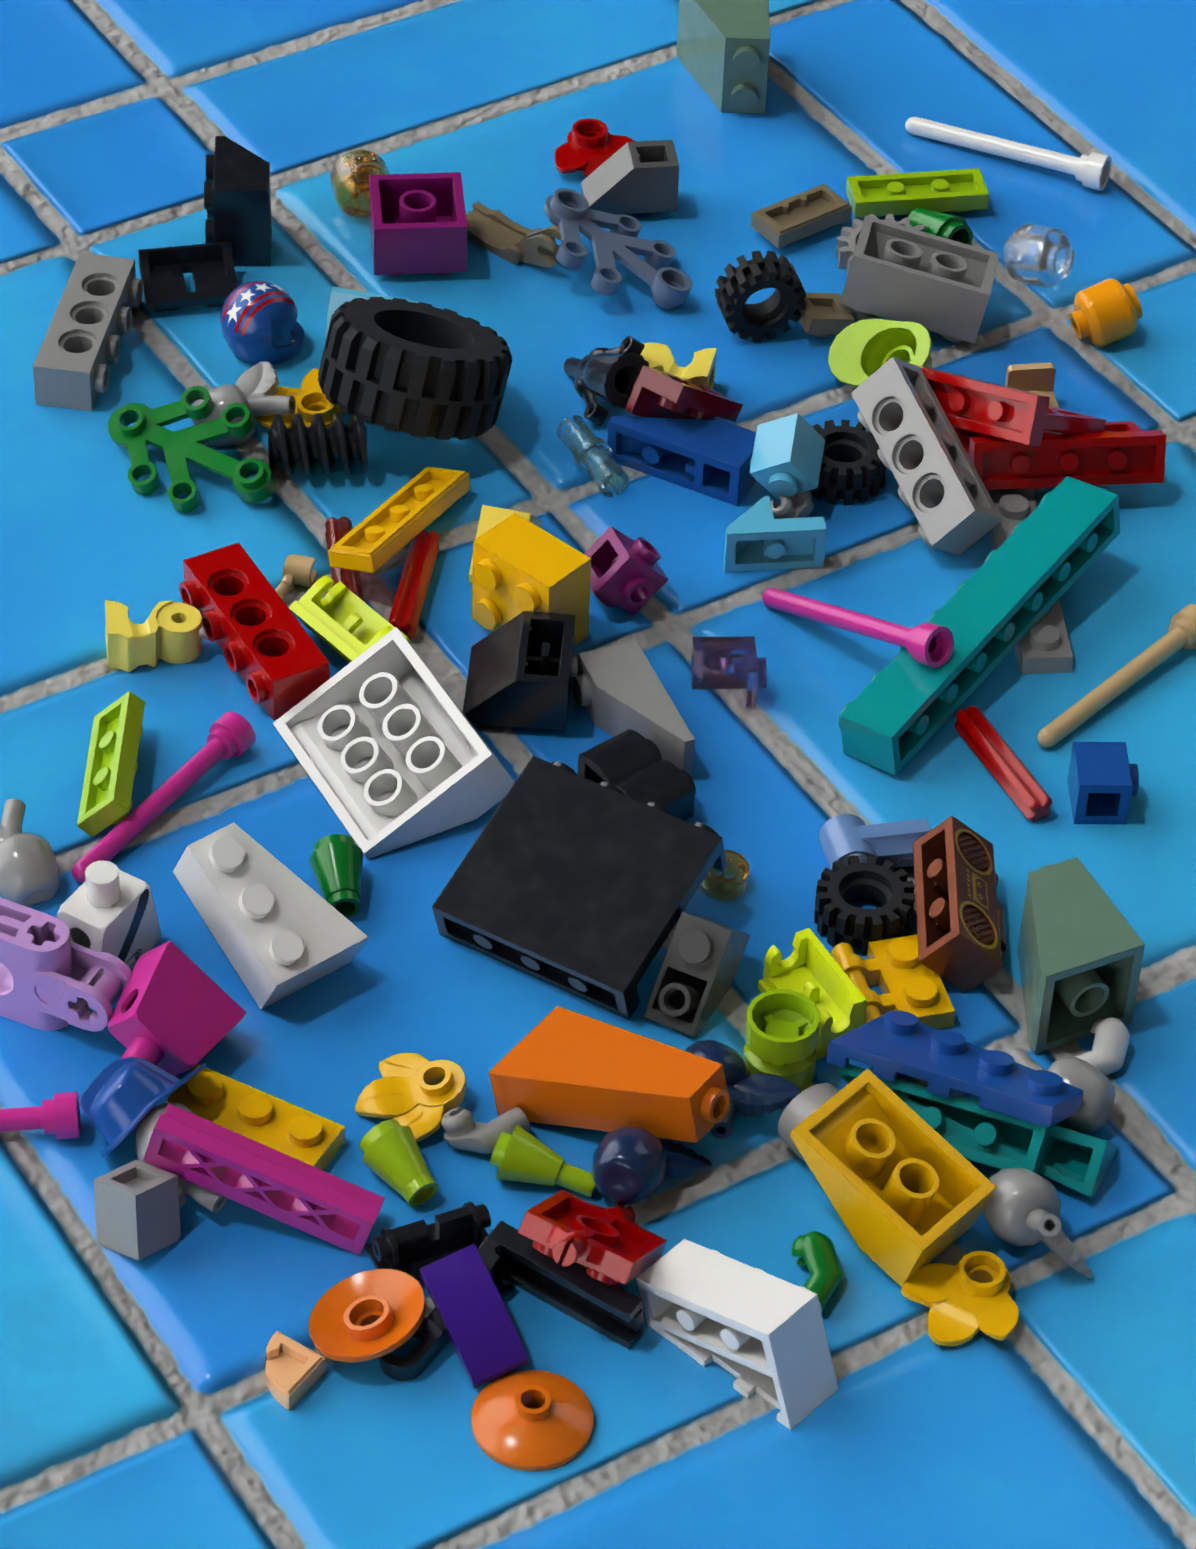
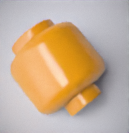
[1069,278,1143,347]

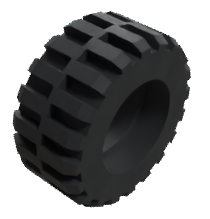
[318,297,512,440]

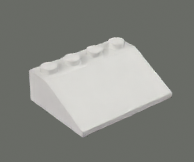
[273,627,515,859]

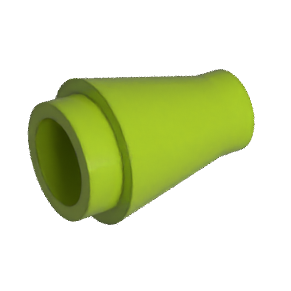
[360,1119,438,1207]

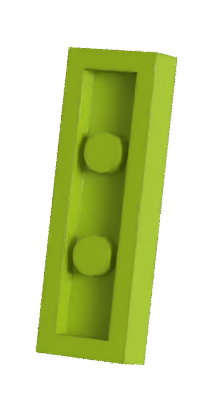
[846,168,989,218]
[77,691,145,837]

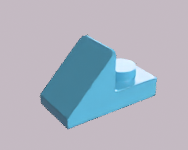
[723,496,827,573]

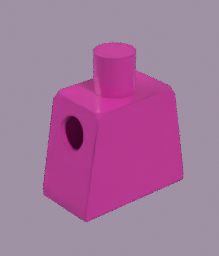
[108,941,247,1076]

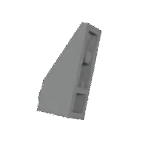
[571,640,695,778]

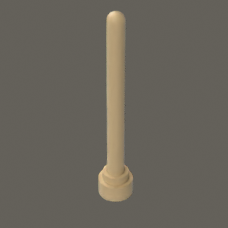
[1037,604,1196,748]

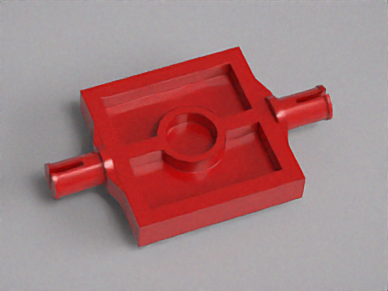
[518,1190,667,1285]

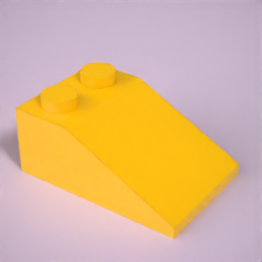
[790,1068,996,1287]

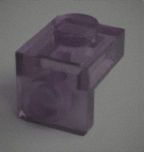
[690,636,767,707]

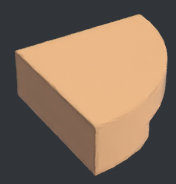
[265,1331,326,1411]

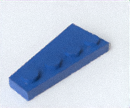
[826,1010,1084,1128]

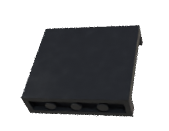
[432,756,727,1020]

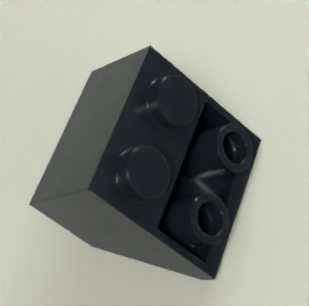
[204,136,272,266]
[463,611,576,731]

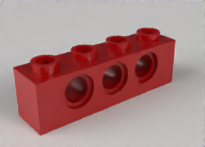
[179,542,330,720]

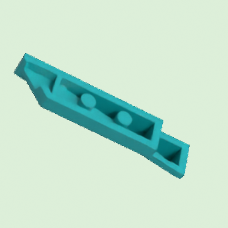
[837,1064,1118,1198]

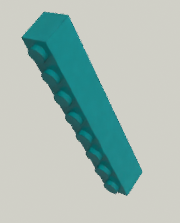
[839,476,1120,776]

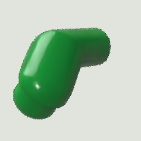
[791,1231,844,1311]

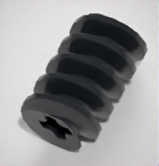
[268,413,368,476]

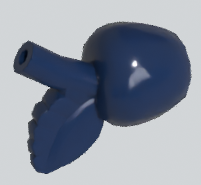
[685,1040,801,1139]
[592,1126,712,1204]

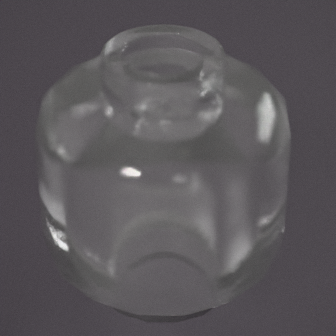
[1003,223,1074,288]

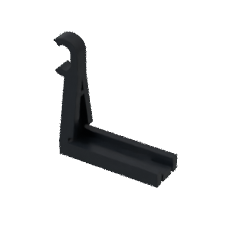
[379,1221,644,1381]

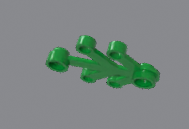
[108,386,275,513]

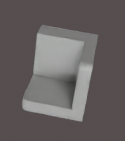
[93,1160,181,1261]

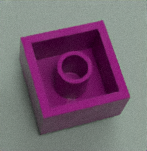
[369,172,467,276]

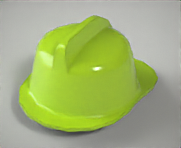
[828,319,933,386]

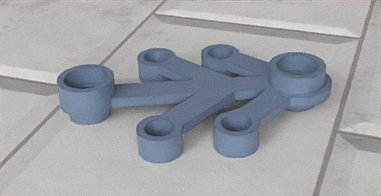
[543,188,692,310]

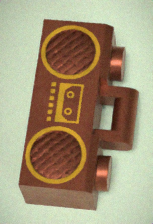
[913,816,1006,993]

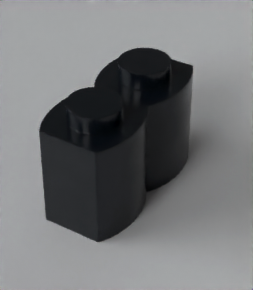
[577,729,696,821]

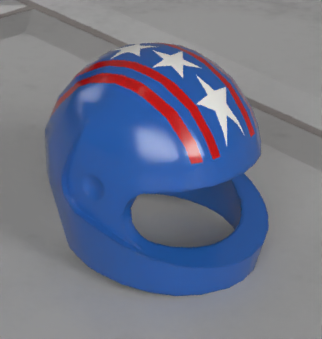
[220,281,304,365]

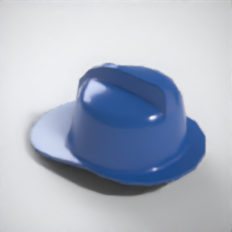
[79,1057,207,1157]

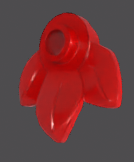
[554,118,635,177]

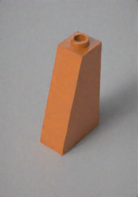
[489,1006,731,1143]

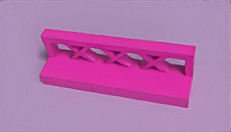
[143,1103,385,1256]

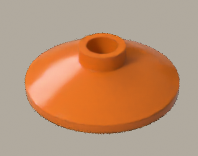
[309,1269,427,1363]
[471,1369,594,1472]

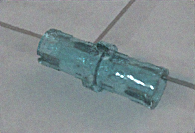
[557,415,629,497]

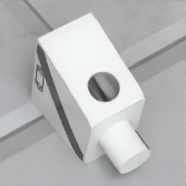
[57,860,161,974]

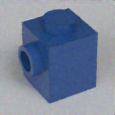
[1067,742,1139,824]

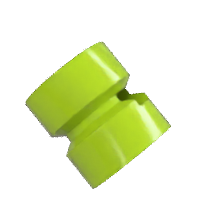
[743,989,820,1092]

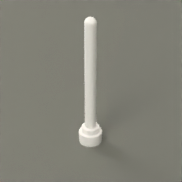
[905,117,1112,191]

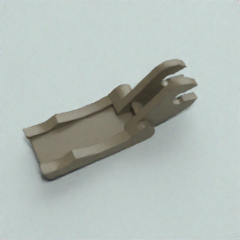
[466,201,562,268]

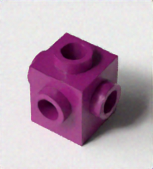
[584,526,669,615]

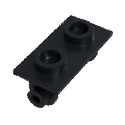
[365,1201,491,1281]

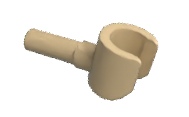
[275,554,317,600]

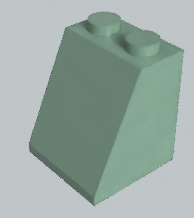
[676,0,770,114]
[1018,857,1145,1055]

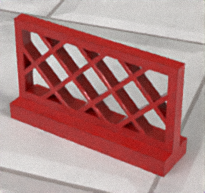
[886,359,1106,446]
[954,421,1167,490]

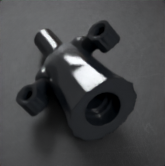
[564,336,649,426]

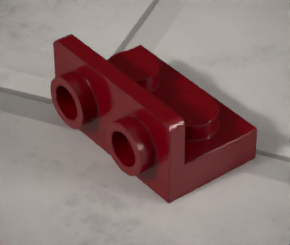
[626,365,743,423]

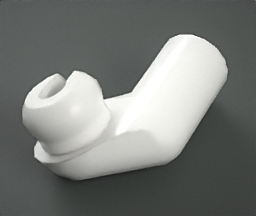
[1075,1017,1130,1075]

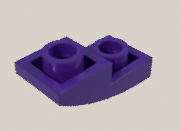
[420,1244,529,1388]

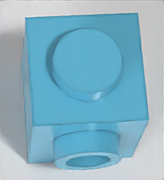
[750,413,825,500]

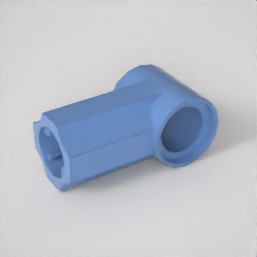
[819,814,931,870]

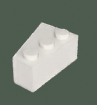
[173,822,368,1010]
[636,1239,839,1430]

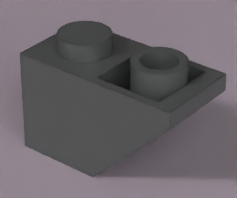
[581,140,679,215]
[643,912,750,1037]

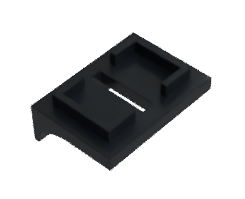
[138,242,238,312]

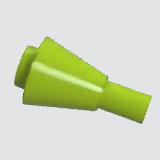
[490,1125,596,1198]

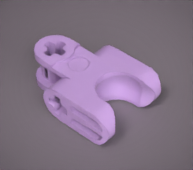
[0,897,132,1032]

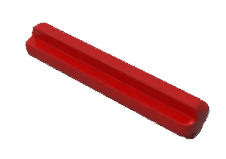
[388,530,440,640]
[954,705,1052,821]

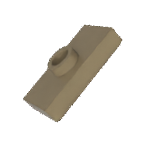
[751,184,852,249]

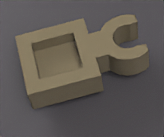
[799,293,881,337]

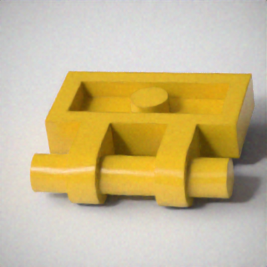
[831,934,955,1029]

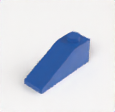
[607,416,757,506]

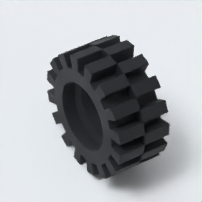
[715,250,806,341]
[810,419,886,505]
[814,855,915,956]

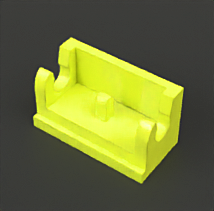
[289,575,412,663]
[758,928,867,1060]

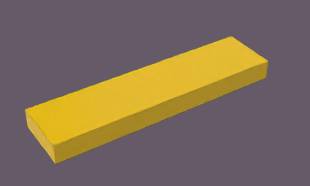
[328,466,471,573]

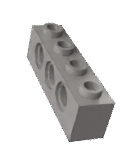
[33,253,143,411]
[851,357,1003,556]

